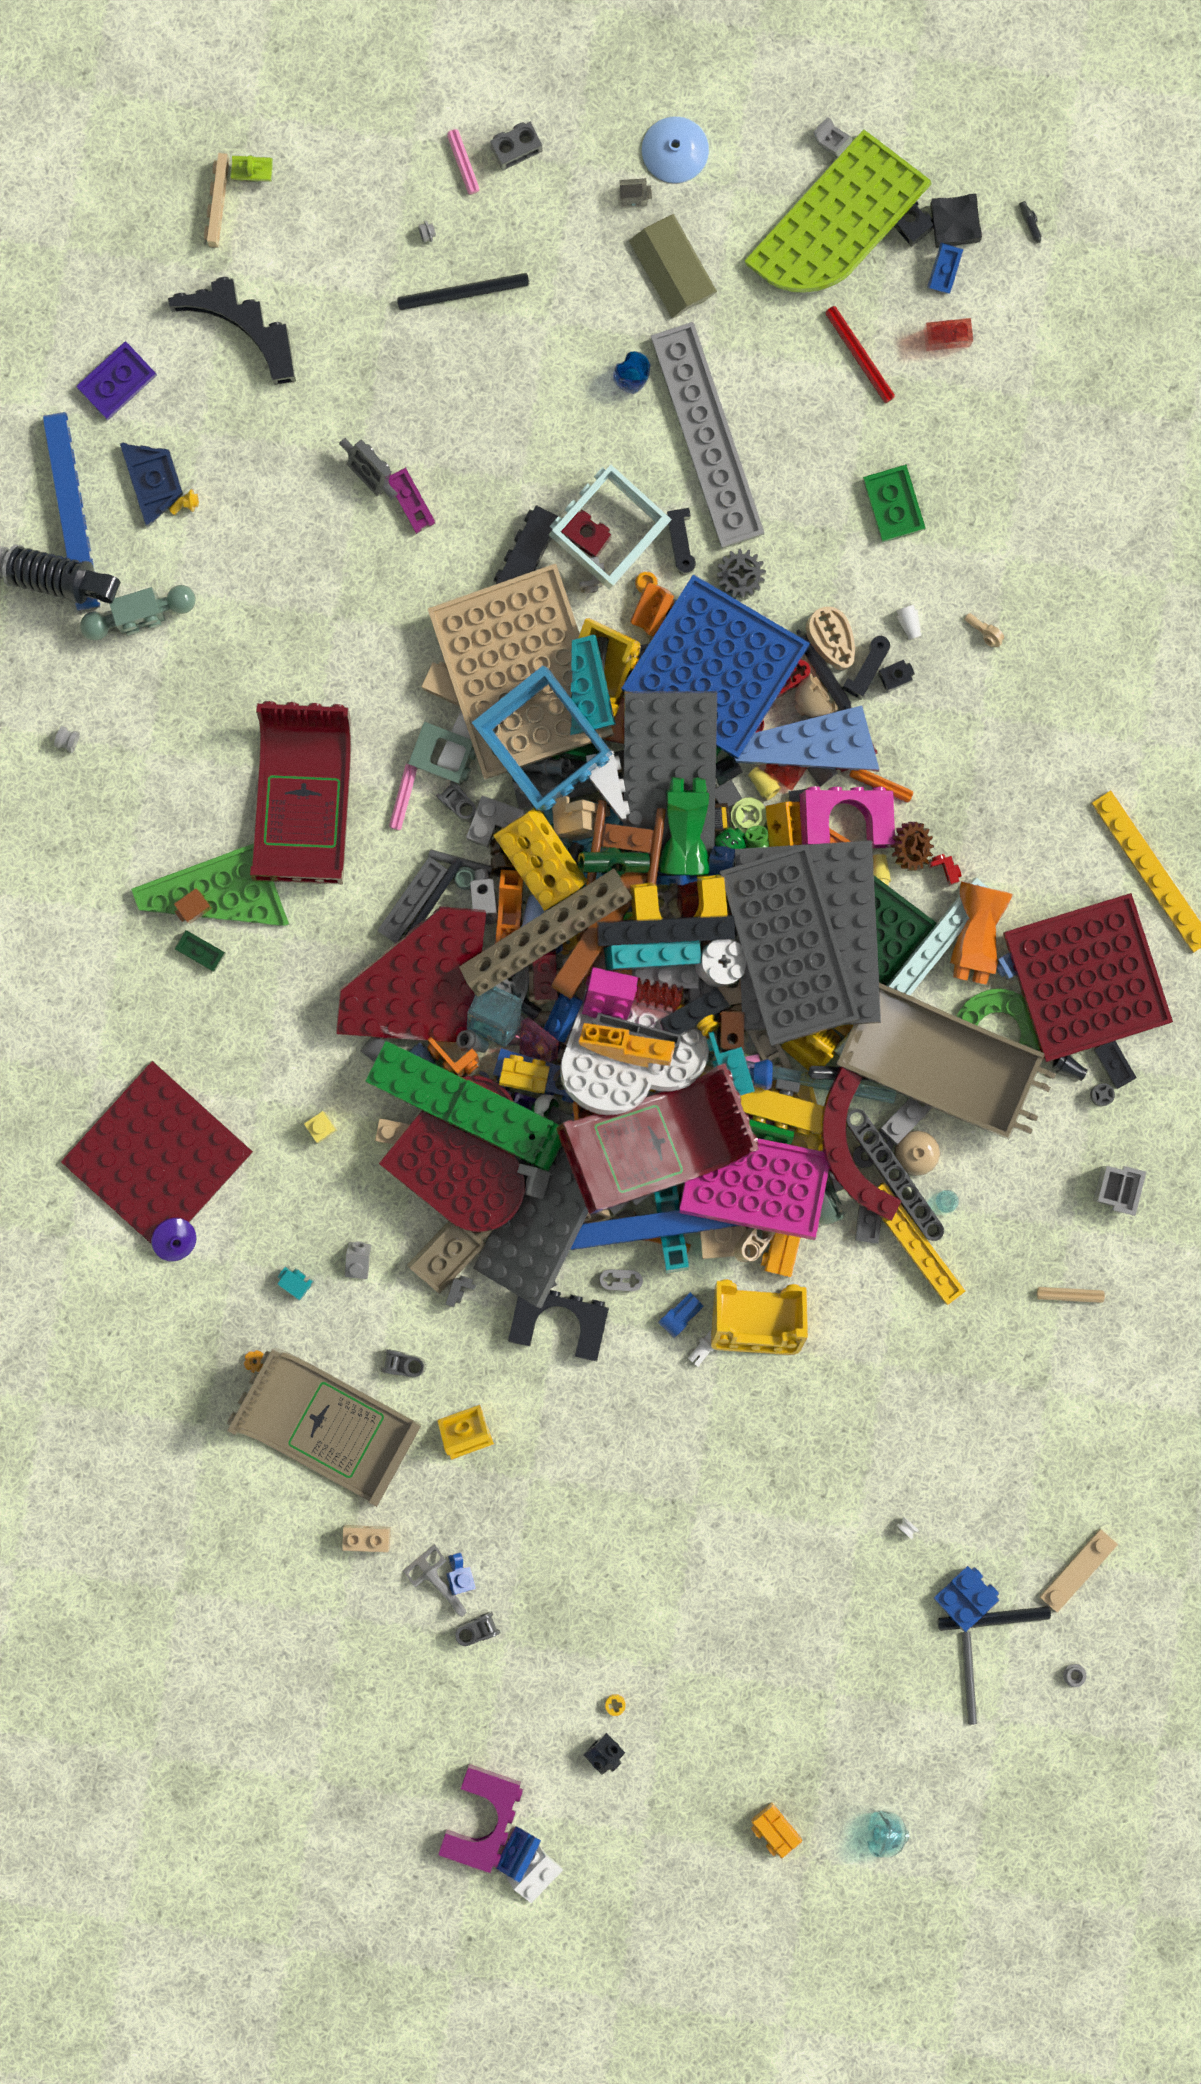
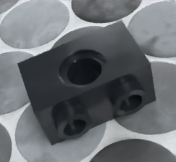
[894,201,933,247]

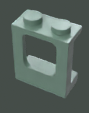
[408,722,477,784]

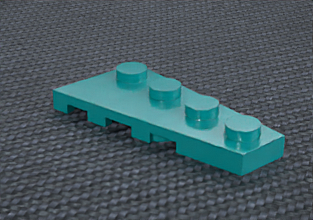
[570,635,616,736]

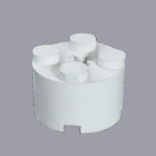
[695,939,747,987]

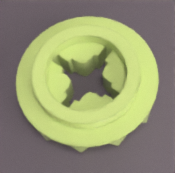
[731,797,767,834]

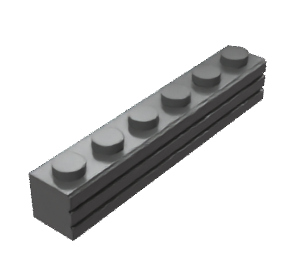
[595,1012,682,1054]

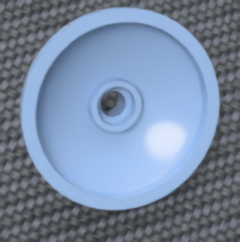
[642,116,709,183]

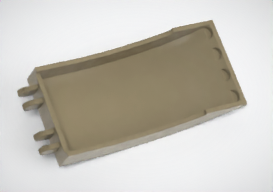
[837,983,1056,1140]

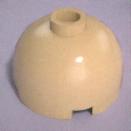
[795,674,838,719]
[894,1130,940,1176]

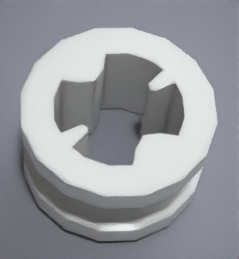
[896,1517,919,1539]

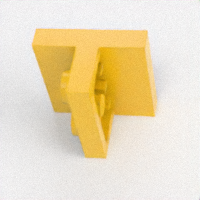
[437,1405,494,1460]

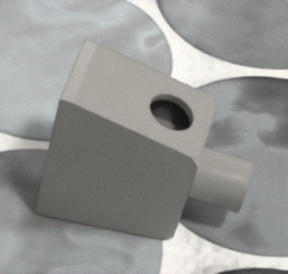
[470,869,498,924]

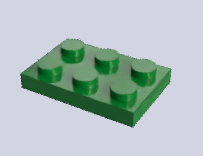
[863,464,926,543]

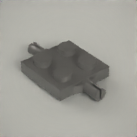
[339,438,398,500]

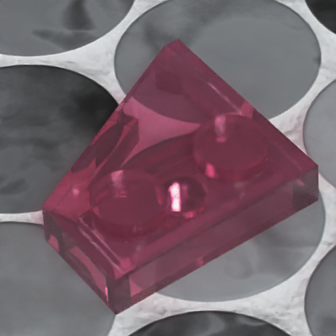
[519,1017,559,1062]

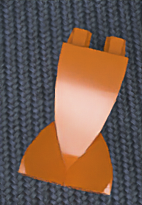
[950,881,1013,985]

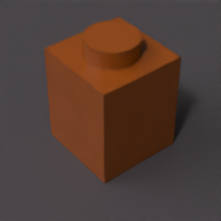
[174,888,212,924]

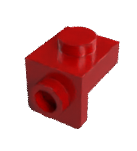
[928,854,962,886]

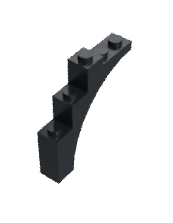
[168,277,296,385]

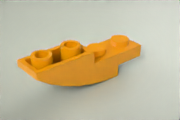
[579,1023,675,1067]

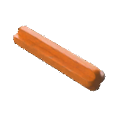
[849,769,914,802]

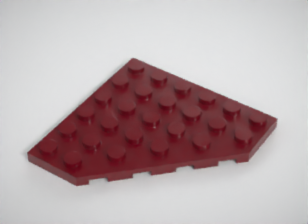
[336,907,486,1042]

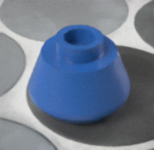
[749,1059,773,1090]

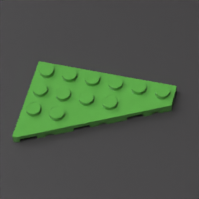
[131,843,290,926]

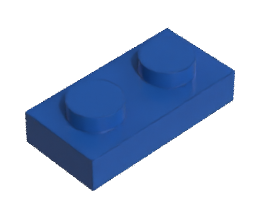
[927,243,964,294]

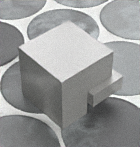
[1093,1166,1146,1216]

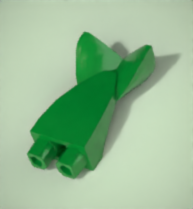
[658,777,709,875]

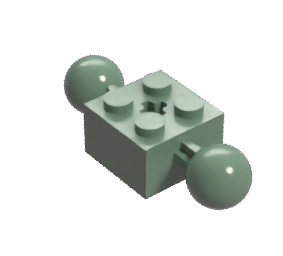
[80,585,196,641]

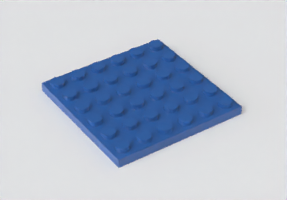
[622,575,810,759]

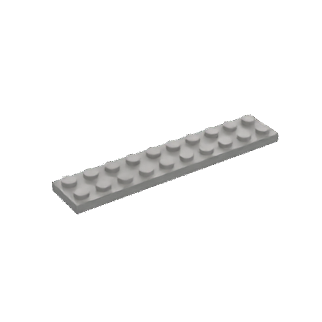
[651,322,765,549]

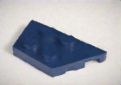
[120,442,183,527]

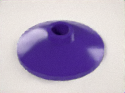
[151,1218,197,1261]

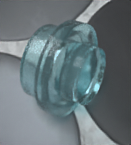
[936,1190,959,1213]

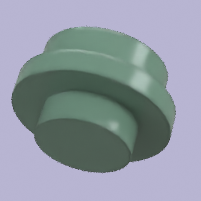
[454,867,475,890]

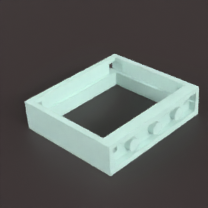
[549,465,672,589]

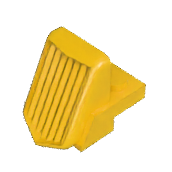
[781,1029,841,1071]

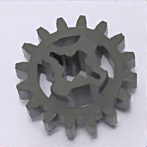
[717,549,766,599]

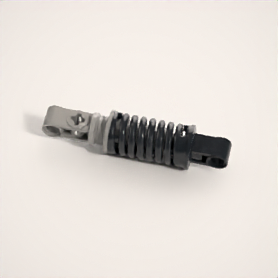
[0,544,121,604]

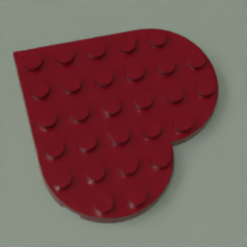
[379,1076,525,1232]

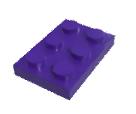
[76,341,157,420]

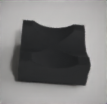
[930,193,982,248]

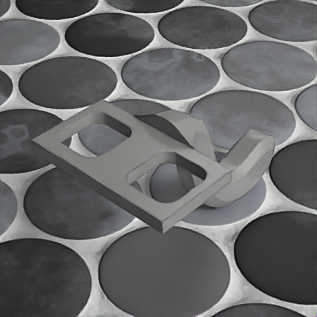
[403,1544,467,1617]

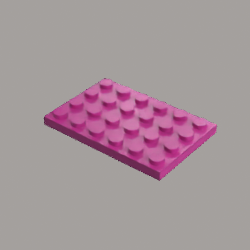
[679,1138,829,1240]

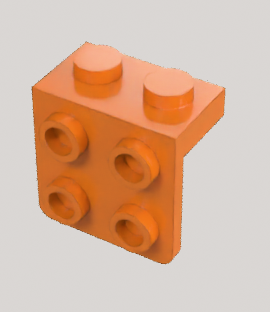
[427,1037,479,1077]

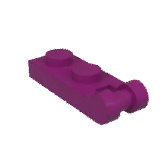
[389,467,436,534]

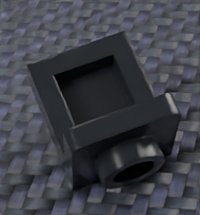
[716,755,743,786]

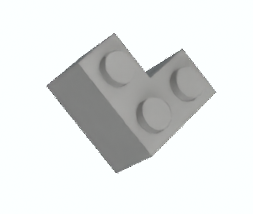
[466,795,525,848]

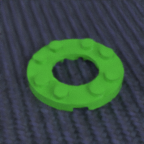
[956,989,1041,1052]

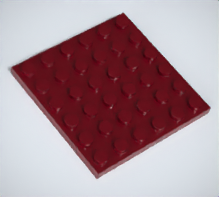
[1003,893,1173,1063]
[61,1061,253,1244]

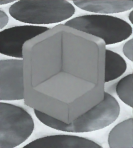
[517,1164,550,1199]

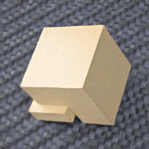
[552,796,610,841]

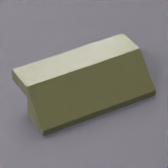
[629,214,717,318]

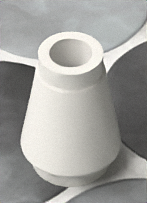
[896,604,921,639]

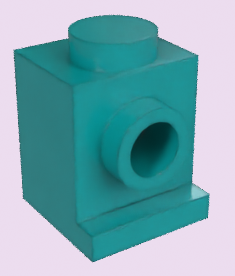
[277,1267,314,1300]

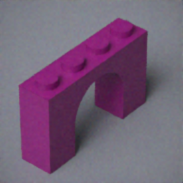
[438,1764,523,1873]

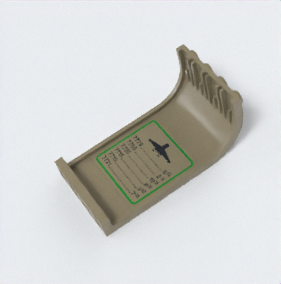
[227,1348,422,1507]

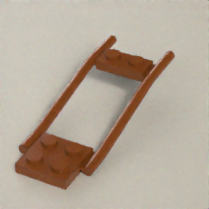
[579,800,666,985]

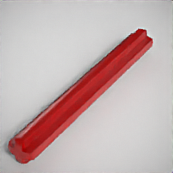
[825,306,895,403]

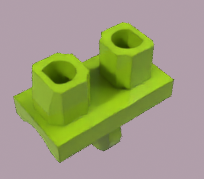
[231,155,273,182]

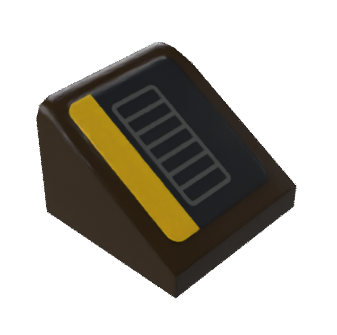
[715,803,730,831]

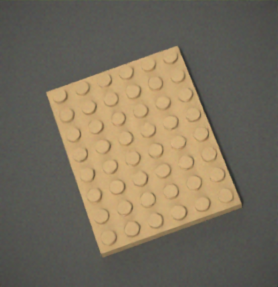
[428,564,614,780]

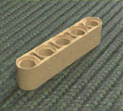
[734,1227,775,1262]

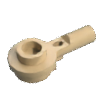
[964,613,1004,647]

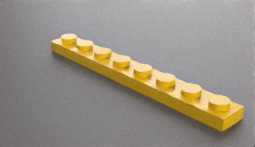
[1091,790,1201,953]

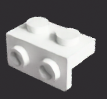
[507,1846,563,1903]

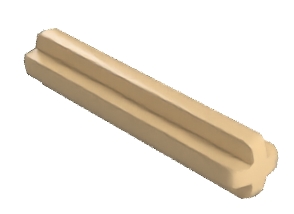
[1037,1287,1105,1303]

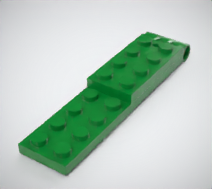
[365,1041,562,1172]

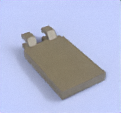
[407,1221,493,1294]

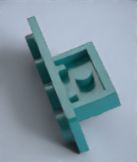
[706,1032,755,1096]

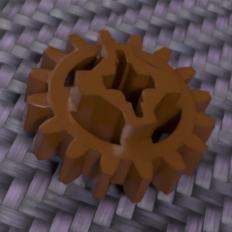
[891,822,934,871]

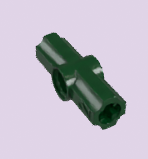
[578,847,650,876]

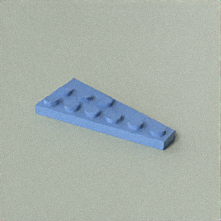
[734,705,880,772]

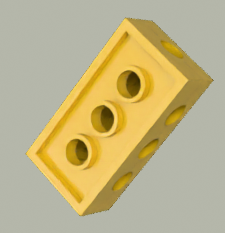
[493,807,587,911]

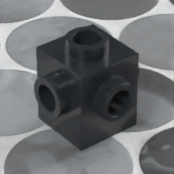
[583,1732,625,1775]

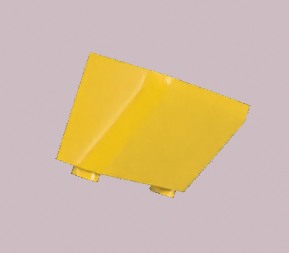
[711,1279,808,1355]

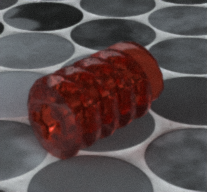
[634,977,683,1012]

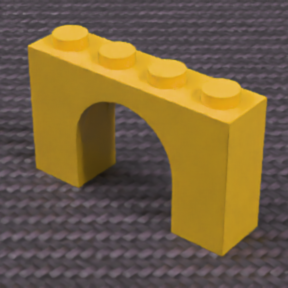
[630,875,727,920]

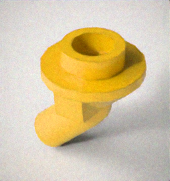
[169,489,199,515]

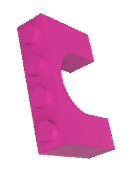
[800,787,895,849]

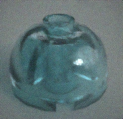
[867,1811,909,1858]

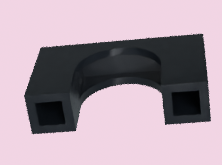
[508,1290,609,1362]

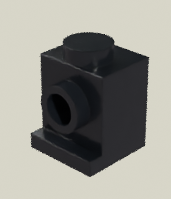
[878,659,915,693]

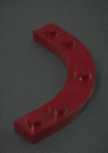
[821,1067,902,1221]

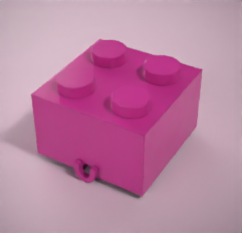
[582,967,638,1021]

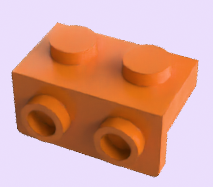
[630,582,674,637]

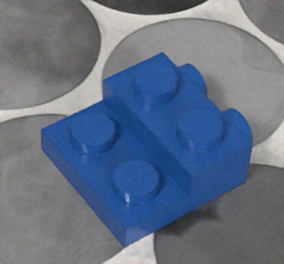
[933,1566,999,1633]

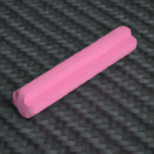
[447,129,479,194]
[389,764,417,830]

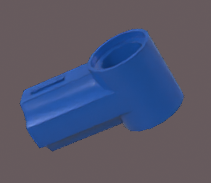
[658,1292,704,1338]

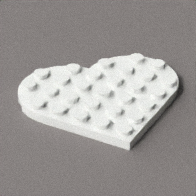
[560,988,709,1115]

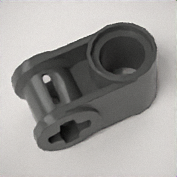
[436,781,477,822]
[381,1349,426,1377]
[455,1611,501,1646]

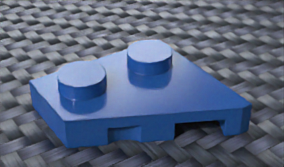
[656,871,697,885]

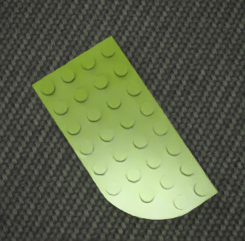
[745,129,932,293]

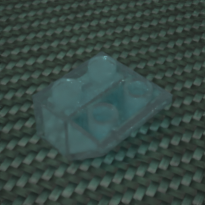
[467,986,522,1047]

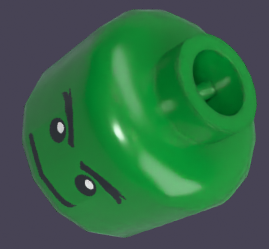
[714,827,747,849]

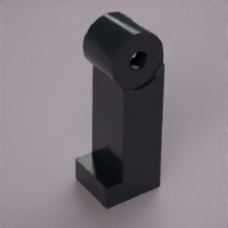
[667,508,696,575]
[842,636,890,700]

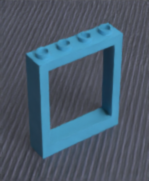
[472,666,613,811]

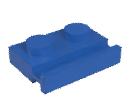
[544,993,583,1043]
[496,1826,541,1882]

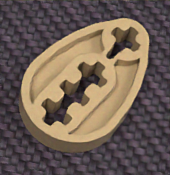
[806,607,855,670]

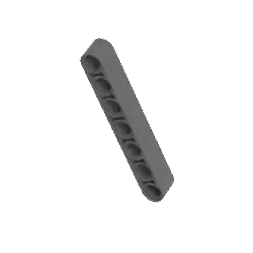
[846,1108,944,1241]

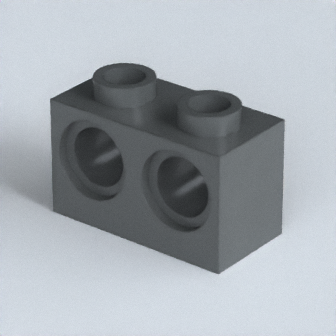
[490,121,543,171]

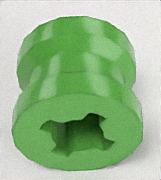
[745,825,770,848]

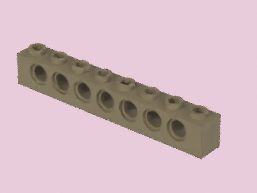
[459,869,633,997]

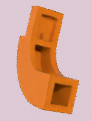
[495,870,524,944]

